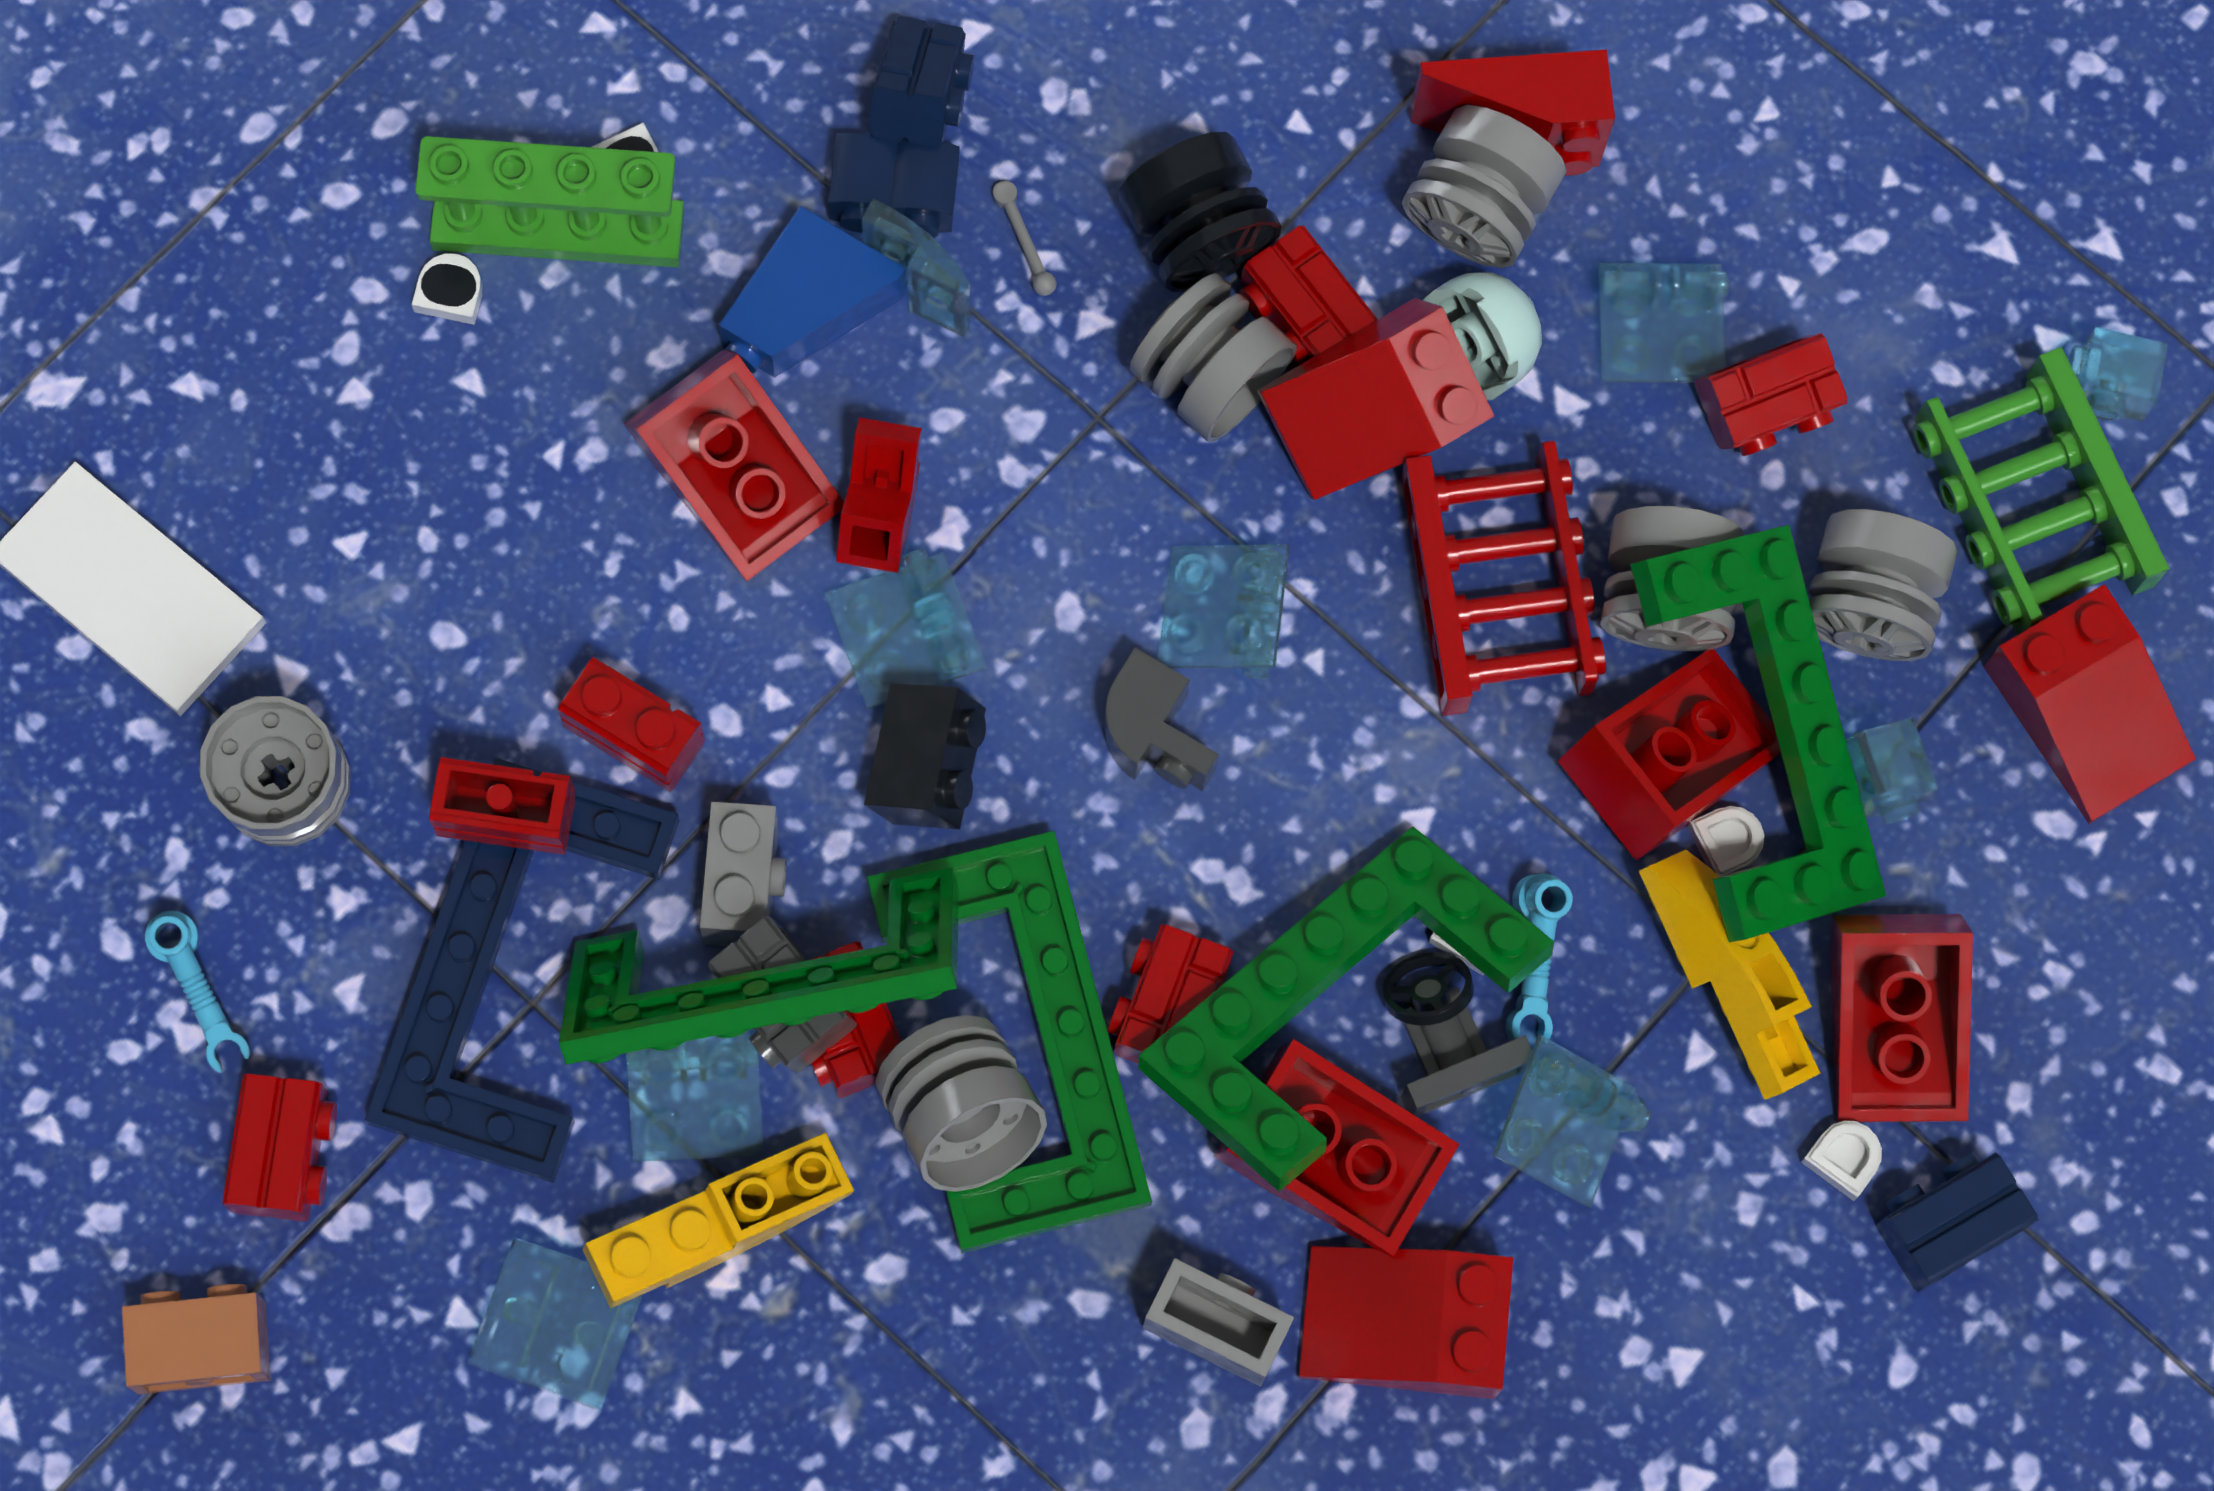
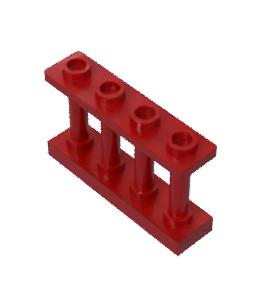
[1400,440,1606,716]

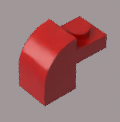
[836,417,922,573]

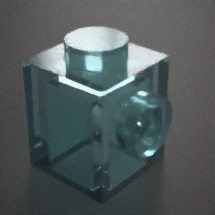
[2068,327,2168,422]
[1846,717,1938,824]

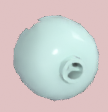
[1423,273,1542,400]

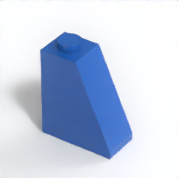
[719,206,907,378]

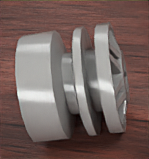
[1402,105,1567,268]
[1130,273,1297,442]
[1600,506,1745,651]
[1808,509,1958,661]
[200,696,351,846]
[875,1015,1047,1192]

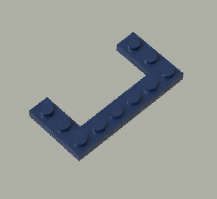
[365,758,680,1183]

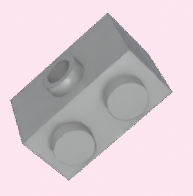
[700,801,787,946]
[1143,1258,1294,1387]

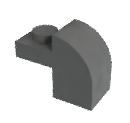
[1104,648,1219,791]

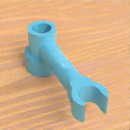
[1506,873,1573,1044]
[145,911,251,1073]

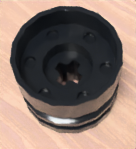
[1118,132,1282,292]

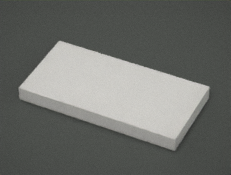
[0,462,266,717]

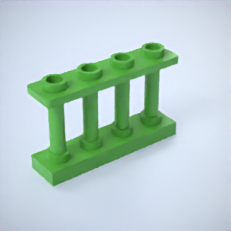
[416,136,685,268]
[1913,347,2170,635]

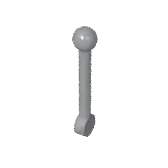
[993,181,1057,296]

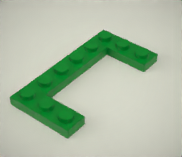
[1630,525,1886,942]
[1138,826,1554,1192]
[867,831,1152,1254]
[559,867,959,1065]

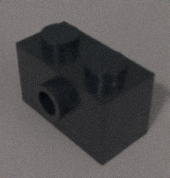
[864,683,986,830]

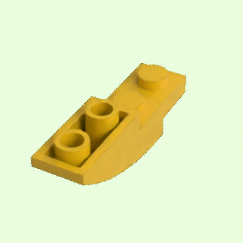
[1639,849,1820,1100]
[582,1133,854,1309]

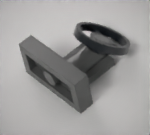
[1382,952,1536,1117]

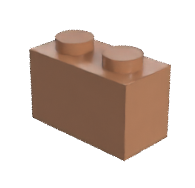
[122,1284,271,1395]

